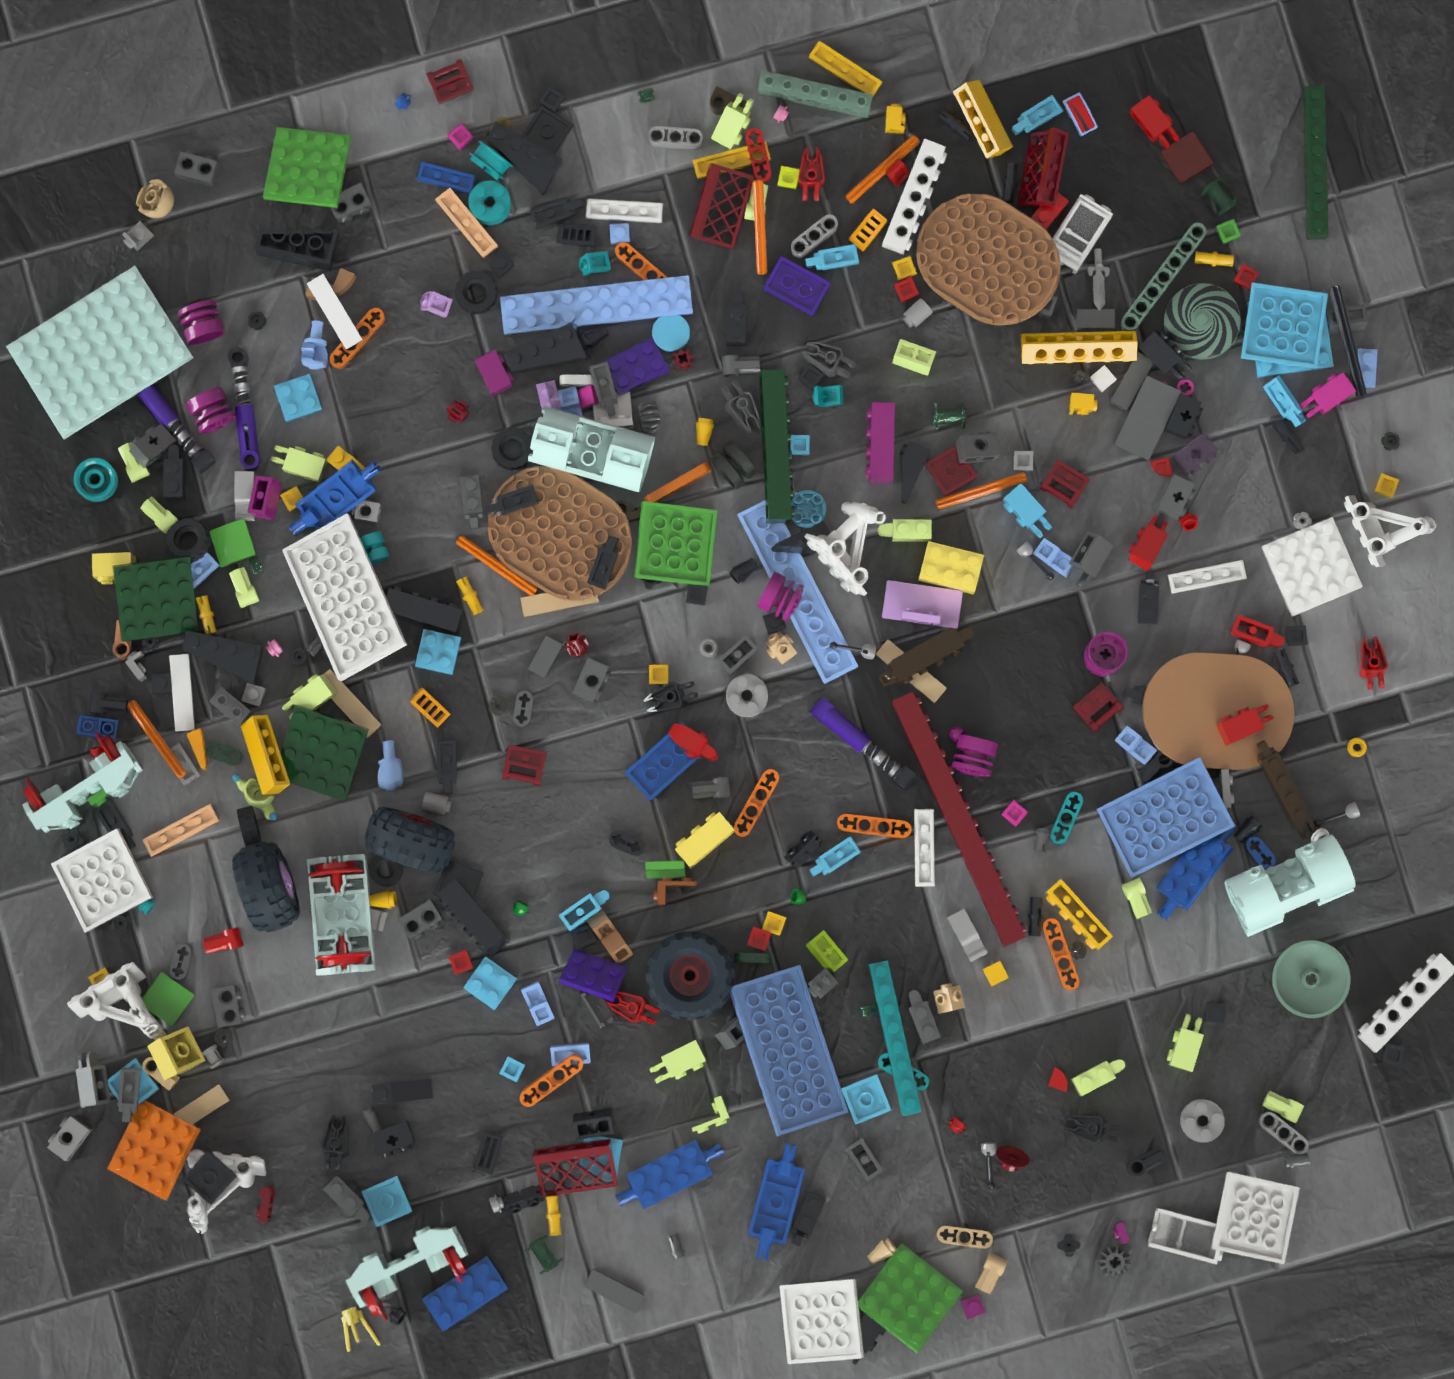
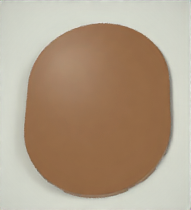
[916,194,1061,325]
[487,466,633,601]
[1142,653,1294,770]

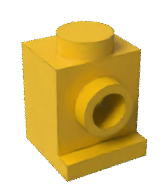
[885,104,905,134]
[1069,393,1097,415]

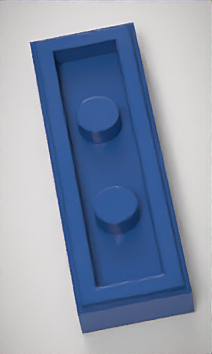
[417,161,477,194]

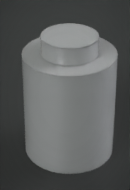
[903,299,933,328]
[422,792,452,815]

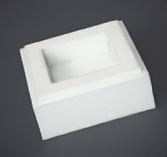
[1090,365,1117,392]

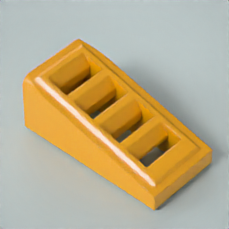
[848,209,888,251]
[408,687,450,728]
[187,728,208,770]

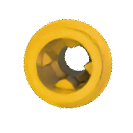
[696,418,714,446]
[369,890,397,909]

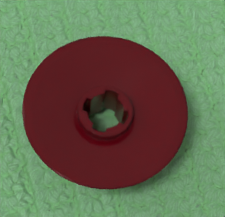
[996,1146,1030,1172]

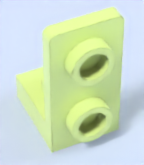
[692,1096,729,1134]

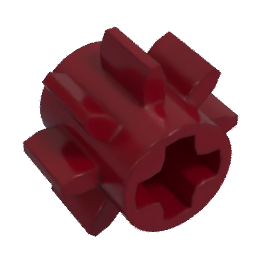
[672,348,695,372]
[446,399,470,423]
[564,633,590,657]

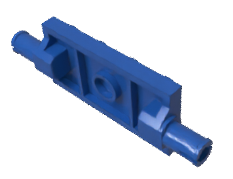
[289,459,381,535]
[1156,827,1236,921]
[615,1140,725,1209]
[748,1144,805,1260]

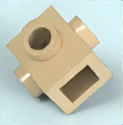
[765,631,797,665]
[933,983,965,1014]

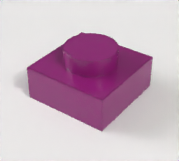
[1113,1222,1130,1243]
[960,1294,985,1319]

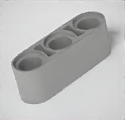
[648,126,703,150]
[791,215,838,258]
[1258,1112,1309,1154]

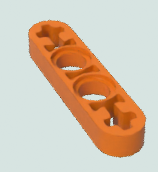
[615,242,668,281]
[330,308,385,369]
[643,462,712,503]
[734,769,779,837]
[837,814,911,838]
[1042,918,1080,991]
[520,1054,583,1107]

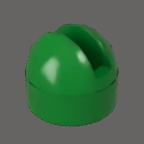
[791,888,807,905]
[513,900,530,916]

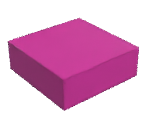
[447,123,474,150]
[577,385,598,409]
[1001,800,1028,827]

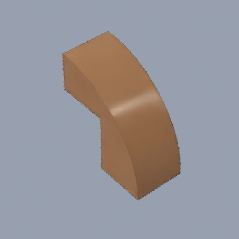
[305,268,357,301]
[586,910,633,964]

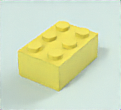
[918,541,984,595]
[675,812,734,869]

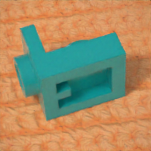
[579,251,611,276]

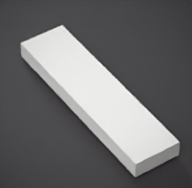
[586,199,663,223]
[307,274,362,349]
[1167,560,1247,594]
[169,654,195,732]
[914,809,935,887]

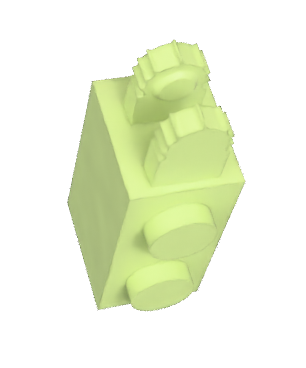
[711,93,754,149]
[270,445,327,483]
[877,519,932,542]
[282,674,338,720]
[1167,1014,1204,1072]
[650,1040,706,1083]
[1071,1059,1126,1096]

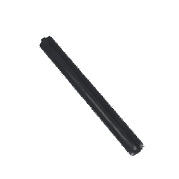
[1329,285,1367,397]

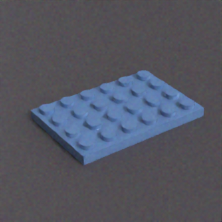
[1097,757,1235,878]

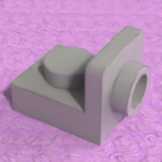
[122,221,154,251]
[125,651,147,682]

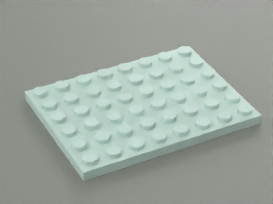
[6,266,193,439]

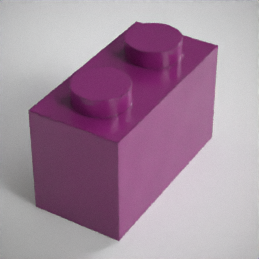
[475,350,514,397]
[248,476,282,520]

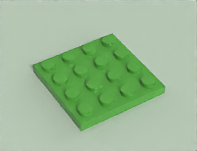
[263,127,352,208]
[634,501,717,586]
[858,1243,963,1353]

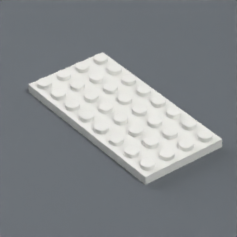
[282,513,407,681]

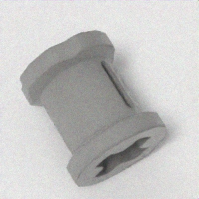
[202,1044,226,1070]

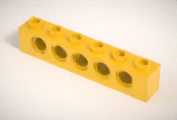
[1021,331,1137,364]

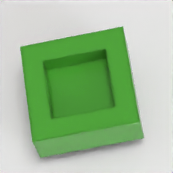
[1215,219,1241,245]
[87,789,110,807]

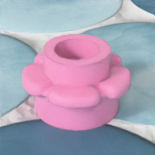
[773,105,789,123]
[266,639,283,657]

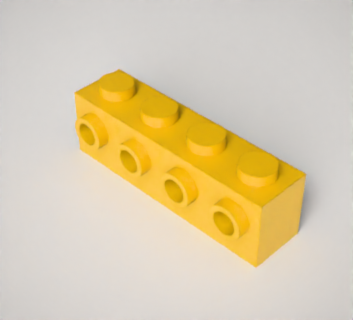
[953,80,1013,159]
[241,715,290,795]
[1045,879,1113,950]

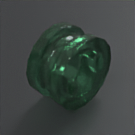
[637,88,656,103]
[248,556,264,575]
[858,1004,877,1017]

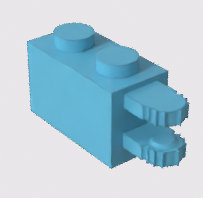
[1003,483,1052,538]
[559,890,610,932]

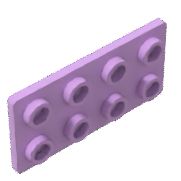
[882,580,963,629]

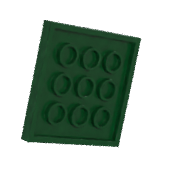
[112,555,198,642]
[280,704,369,802]

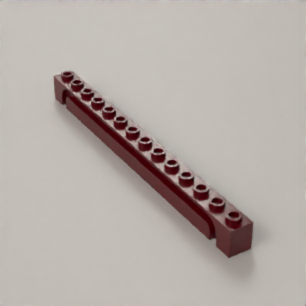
[891,692,1027,947]

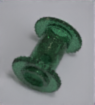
[1201,177,1239,216]
[933,402,966,431]
[525,1235,563,1274]

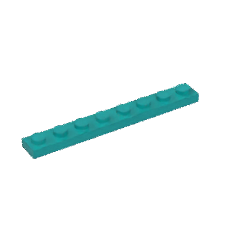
[868,960,922,1116]

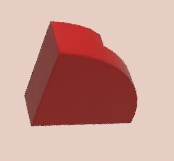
[1150,457,1173,477]
[1048,1067,1068,1092]

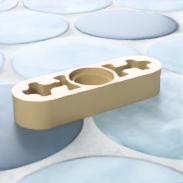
[936,1225,993,1249]

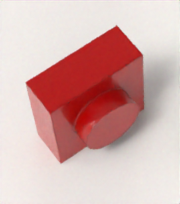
[885,159,910,186]
[1233,264,1259,291]
[894,277,919,303]
[747,927,771,951]
[448,950,473,975]

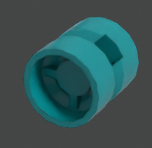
[360,531,390,564]

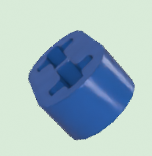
[1245,837,1276,870]

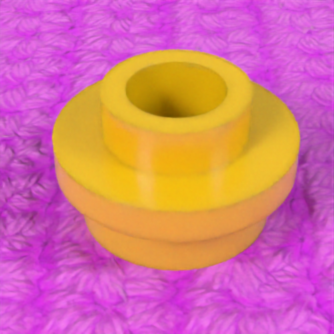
[1347,738,1367,757]

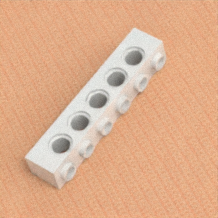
[882,139,947,255]
[1358,953,1454,1053]

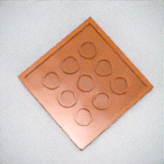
[107,1100,201,1200]

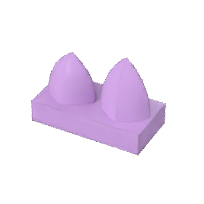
[536,380,562,415]

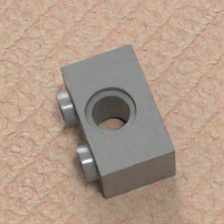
[47,1116,92,1161]

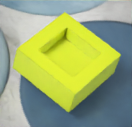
[778,166,800,189]

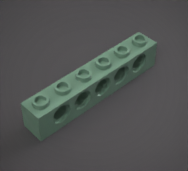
[757,70,873,118]

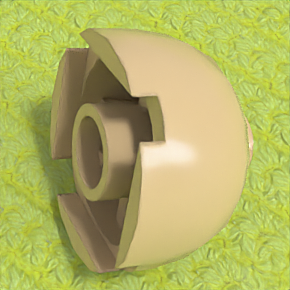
[136,179,174,219]

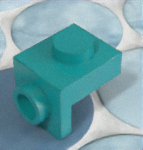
[813,385,844,407]

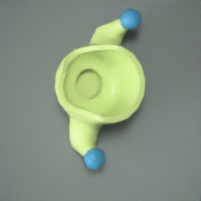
[232,774,277,821]

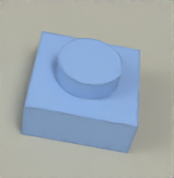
[610,223,630,245]

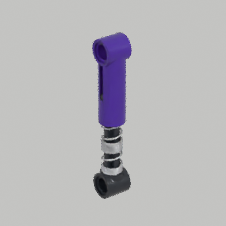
[228,347,261,471]
[137,385,216,474]
[809,697,918,791]

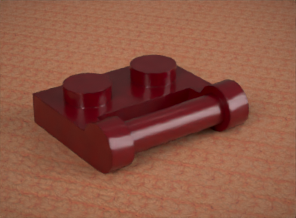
[426,59,474,104]
[1040,459,1090,509]
[1073,682,1124,733]
[502,745,547,787]
[256,1186,275,1223]

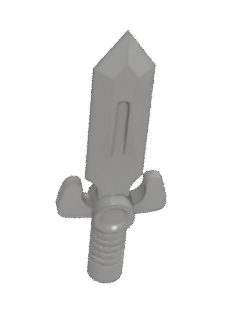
[1087,248,1110,311]

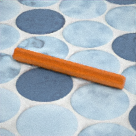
[846,135,920,203]
[753,180,767,275]
[935,472,1027,510]
[456,535,537,596]
[127,700,187,779]

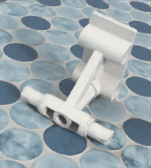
[1344,495,1436,567]
[804,502,886,596]
[67,962,166,1041]
[187,1149,266,1233]

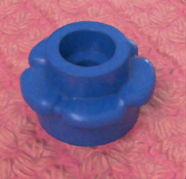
[394,93,411,110]

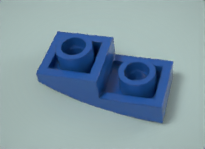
[76,715,119,739]

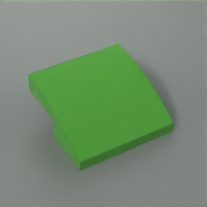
[209,518,256,568]
[645,861,686,879]
[142,971,194,1026]

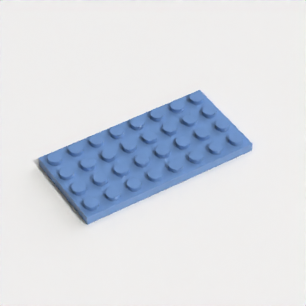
[731,965,848,1136]

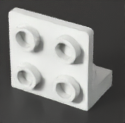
[593,392,634,429]

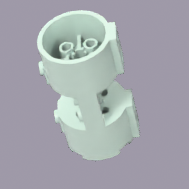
[528,406,655,492]
[1224,834,1355,937]

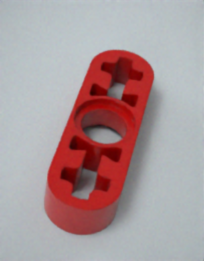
[745,128,771,183]

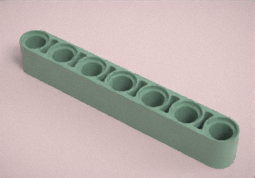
[1120,223,1206,331]

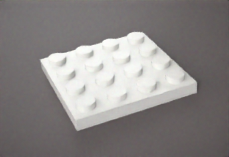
[1261,517,1363,617]
[51,828,153,932]
[1212,1172,1300,1264]
[780,1279,864,1364]

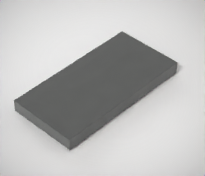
[1114,376,1181,461]

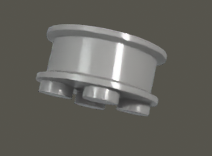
[726,674,768,717]
[1180,1099,1225,1143]

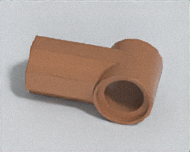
[113,620,133,659]

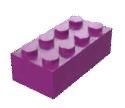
[865,402,895,485]

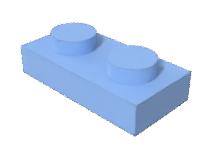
[1357,348,1377,388]
[191,552,220,589]
[550,1042,591,1066]

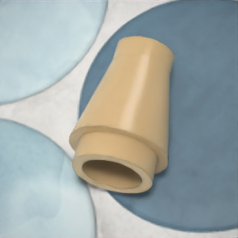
[867,1238,897,1265]

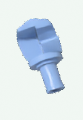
[301,321,328,370]
[378,740,404,791]

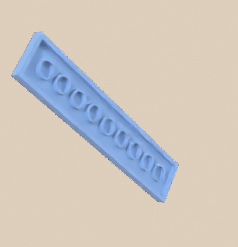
[500,275,693,335]
[737,500,858,684]

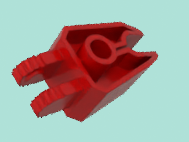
[798,147,825,201]
[1359,636,1388,690]
[668,724,718,761]
[605,992,660,1025]

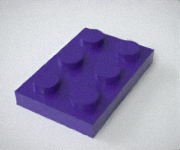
[763,256,831,317]
[601,337,670,396]
[559,949,628,1002]

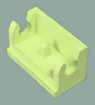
[892,339,936,376]

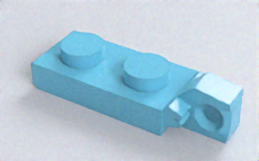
[1011,95,1063,136]
[805,244,859,271]
[1263,375,1306,427]
[809,836,861,877]

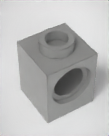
[352,500,382,525]

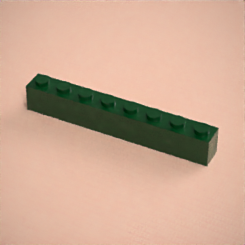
[1303,85,1329,240]
[759,370,795,523]

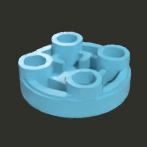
[652,315,690,352]
[791,490,826,529]

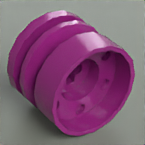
[177,300,225,345]
[186,387,236,434]
[757,571,804,622]
[1083,632,1128,676]
[951,735,998,777]

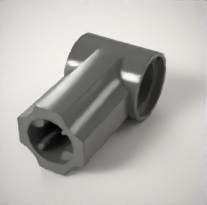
[722,355,760,377]
[692,777,731,799]

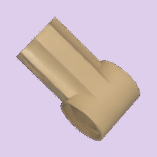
[143,1057,180,1091]
[975,1252,1008,1294]

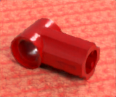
[203,927,244,954]

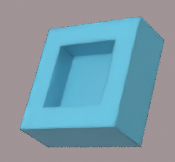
[790,435,810,455]
[499,1056,525,1082]

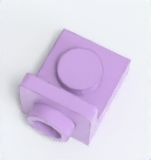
[420,291,453,318]

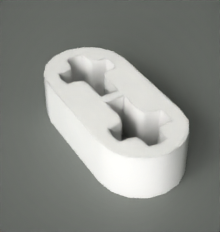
[560,375,594,387]

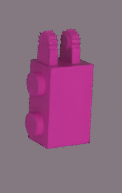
[1300,373,1356,418]

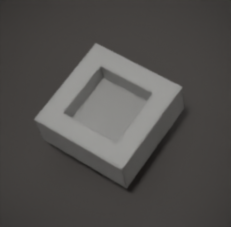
[1013,451,1033,471]
[241,683,266,707]

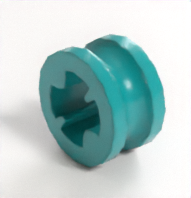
[138,899,156,915]

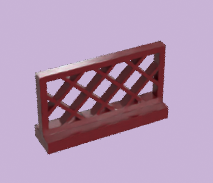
[1017,128,1069,208]
[689,163,754,249]
[533,1139,618,1197]

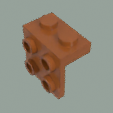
[654,877,697,906]

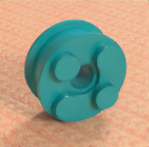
[470,140,513,180]
[469,181,511,226]
[74,458,118,502]

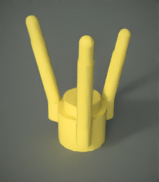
[341,1307,381,1352]

